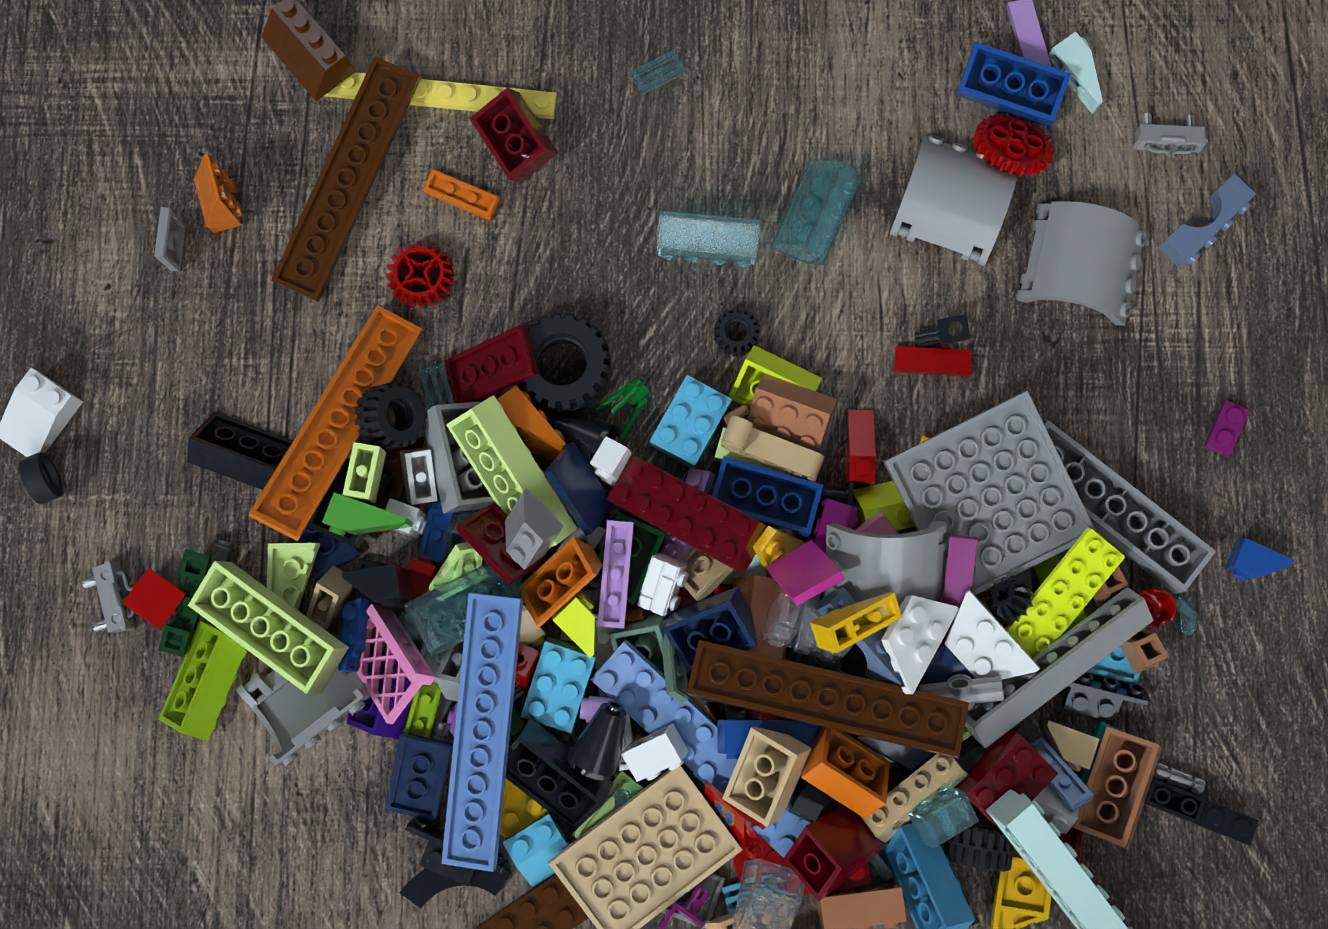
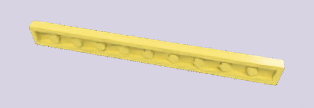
[324,72,557,119]

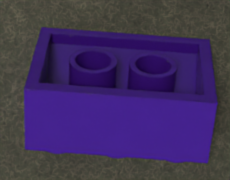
[346,648,413,739]

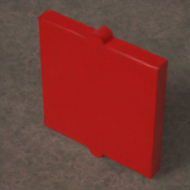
[122,568,187,630]

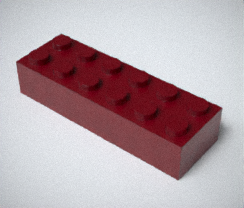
[607,454,767,575]

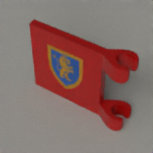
[705,782,765,860]

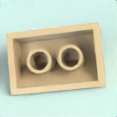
[722,726,811,827]

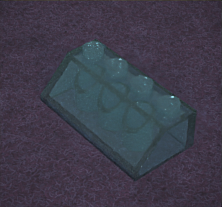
[770,161,862,265]
[656,211,761,267]
[403,563,525,657]

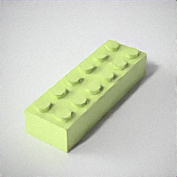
[446,395,578,547]
[188,561,349,694]

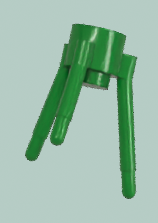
[593,378,650,443]

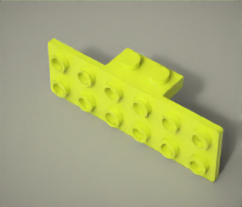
[1005,527,1125,658]

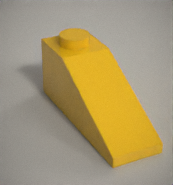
[810,592,902,654]

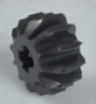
[987,575,1035,623]

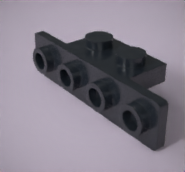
[1062,672,1150,722]
[405,818,509,887]

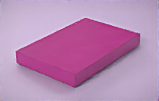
[766,540,845,606]

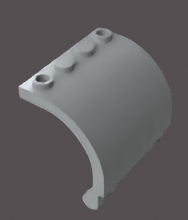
[889,135,1018,267]
[1016,201,1146,326]
[825,521,947,634]
[236,623,370,767]

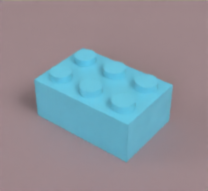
[650,375,732,469]
[520,637,598,733]

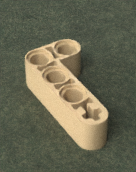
[721,416,825,482]

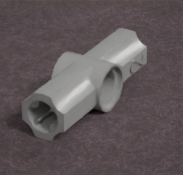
[919,674,1004,710]

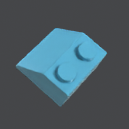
[503,813,570,887]

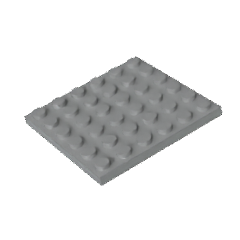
[883,391,1096,595]

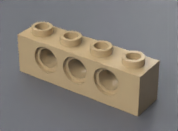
[861,754,969,843]

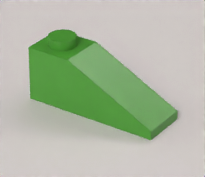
[322,493,414,536]

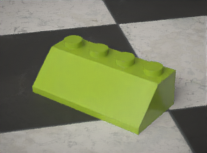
[158,621,248,741]

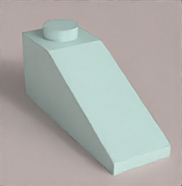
[1048,32,1103,114]

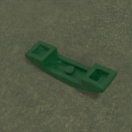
[158,549,212,657]

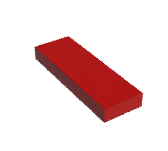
[894,346,972,377]

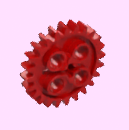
[973,113,1055,177]

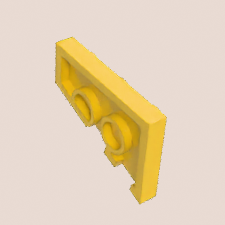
[753,526,805,578]

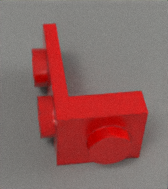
[399,556,440,617]

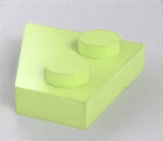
[429,542,483,595]

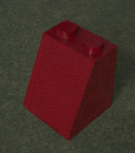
[783,805,883,901]

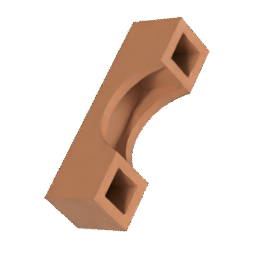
[1093,566,1169,674]

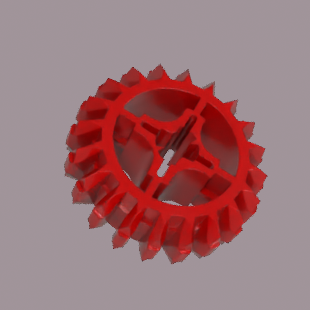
[386,241,455,309]

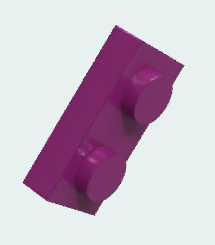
[1203,400,1250,457]

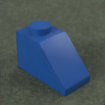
[1225,538,1294,581]

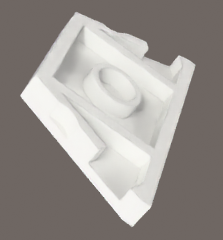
[945,589,1040,680]
[881,595,959,694]

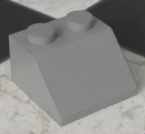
[505,489,564,570]

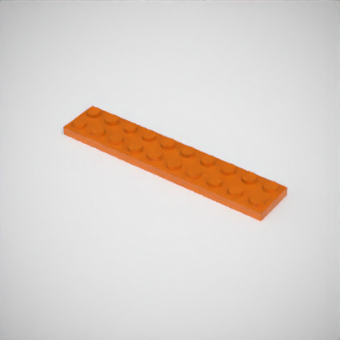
[249,305,422,541]

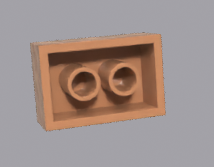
[747,373,837,453]
[816,881,907,929]

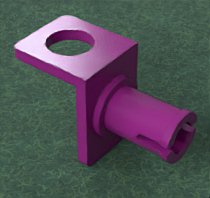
[656,885,710,929]

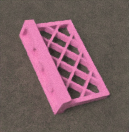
[356,604,436,724]

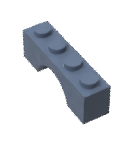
[1158,173,1256,268]
[811,587,904,686]

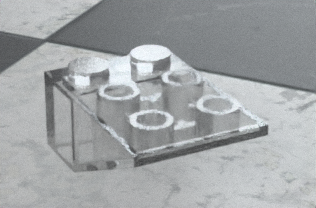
[761,593,852,663]
[732,859,805,929]

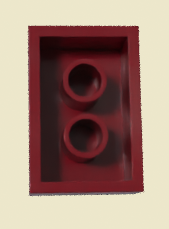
[470,88,558,182]
[955,729,1059,832]

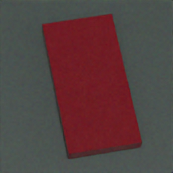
[444,325,539,404]

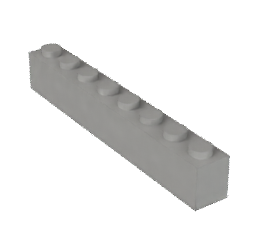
[965,587,1154,748]

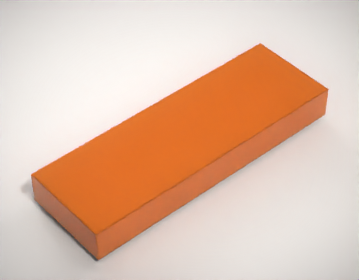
[422,168,501,221]

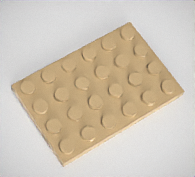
[548,766,742,929]

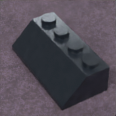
[187,412,293,490]
[506,718,613,832]

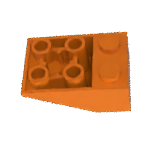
[194,153,243,233]
[497,385,566,462]

